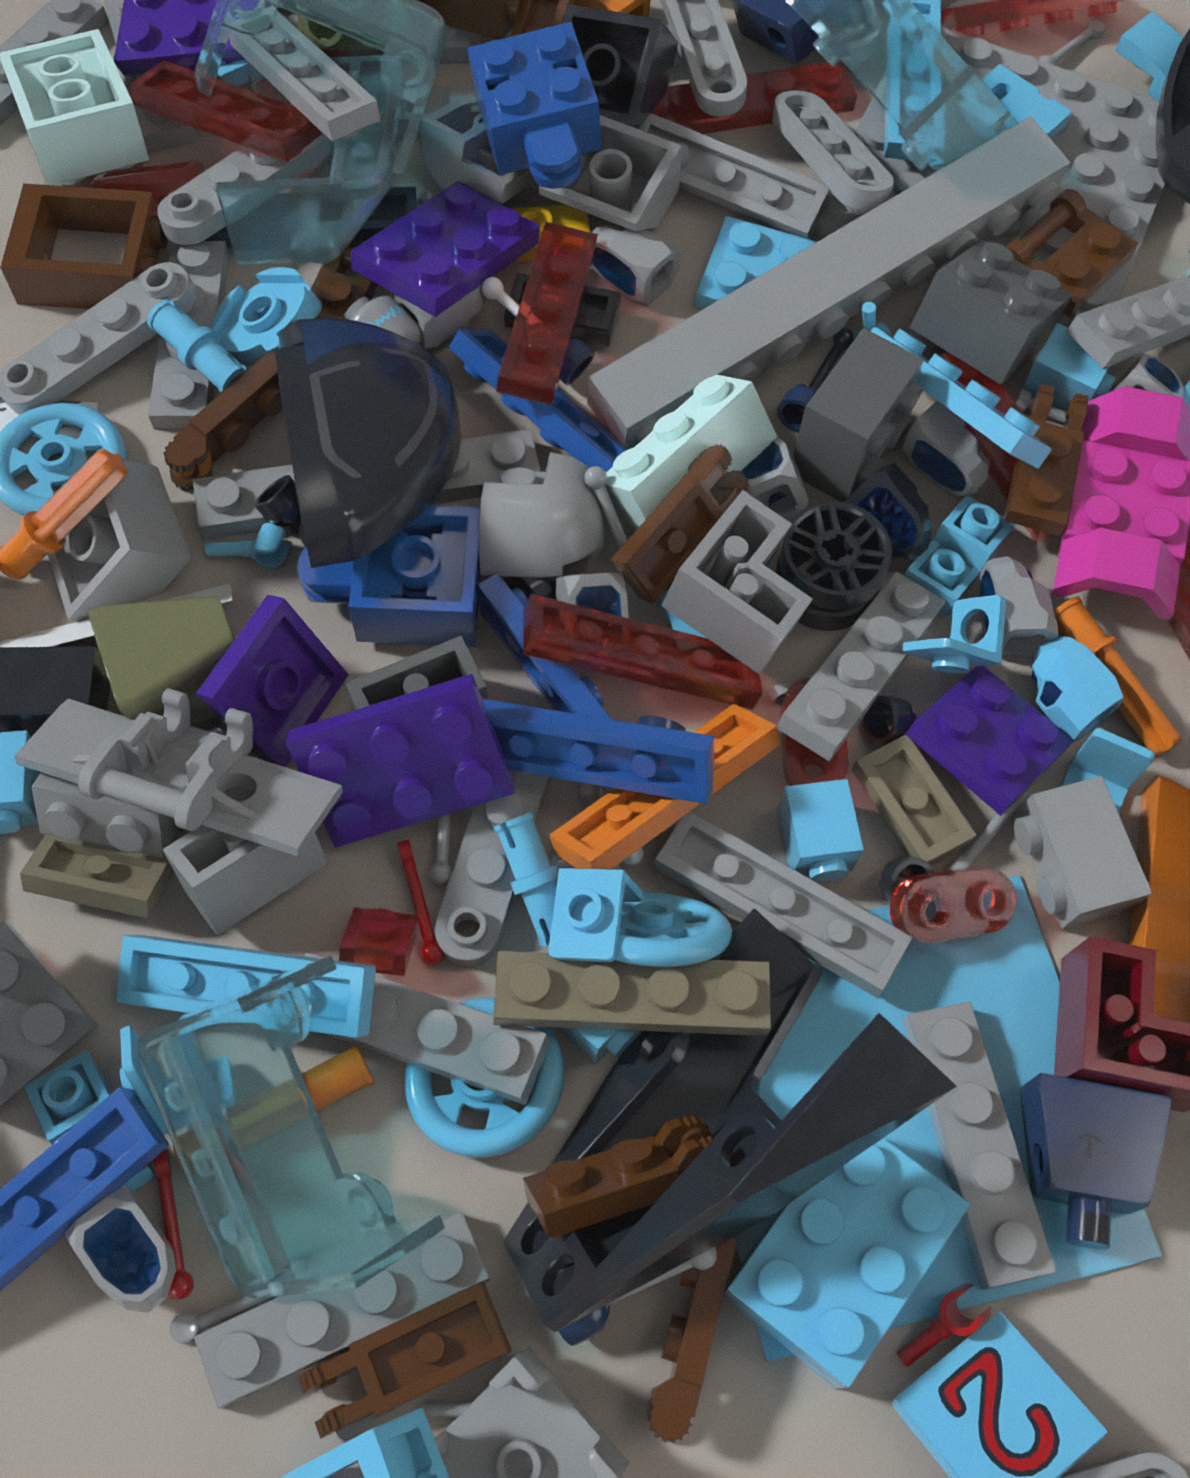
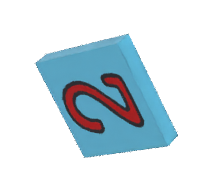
[892,1311,1108,1478]

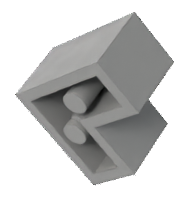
[661,490,813,675]

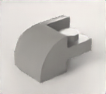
[420,97,540,204]
[479,452,608,578]

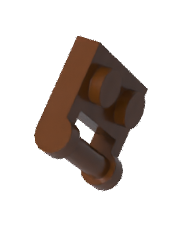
[1004,189,1138,317]

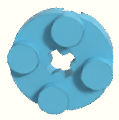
[211,267,322,367]

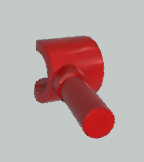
[896,1283,991,1368]

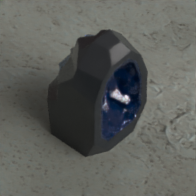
[845,462,933,560]

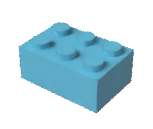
[724,1138,971,1388]

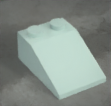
[0,29,150,185]

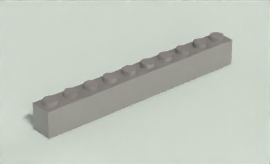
[587,116,1071,449]

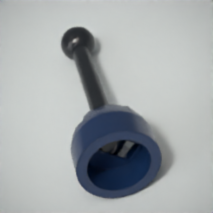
[777,327,854,433]

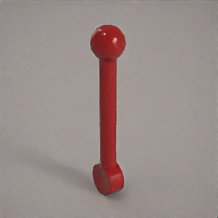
[397,839,445,966]
[153,1149,194,1300]

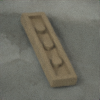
[494,951,771,1036]

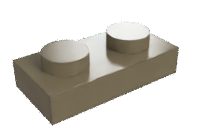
[852,735,977,866]
[20,834,173,919]

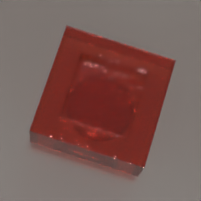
[339,907,418,976]

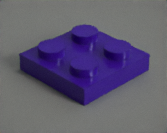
[196,595,349,767]
[905,666,1074,816]

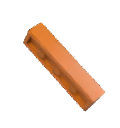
[1128,775,1190,1022]

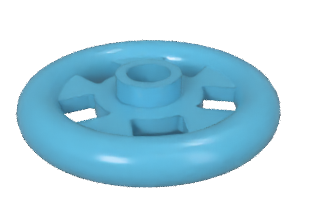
[0,403,127,516]
[615,892,732,967]
[405,997,564,1158]

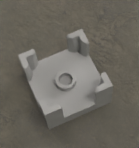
[434,1347,629,1478]

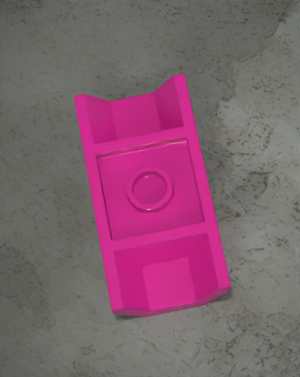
[1051,386,1190,620]

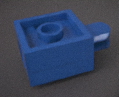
[467,22,602,189]
[297,505,481,647]

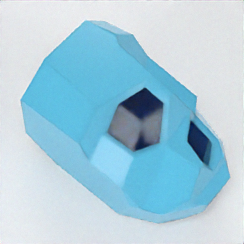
[1031,636,1124,743]

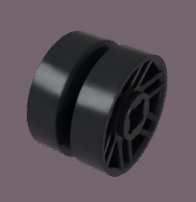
[775,501,892,631]

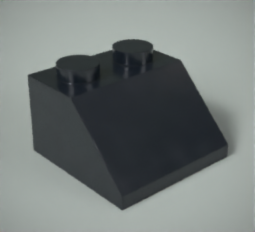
[561,4,678,129]

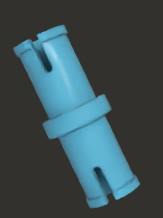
[147,299,248,393]
[493,812,559,948]

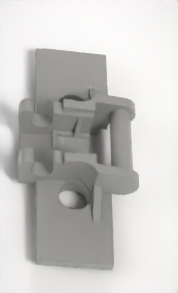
[14,688,343,857]

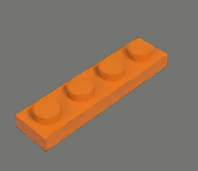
[549,704,780,869]

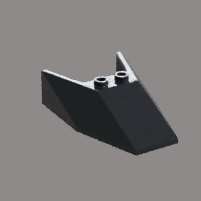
[503,908,957,1332]

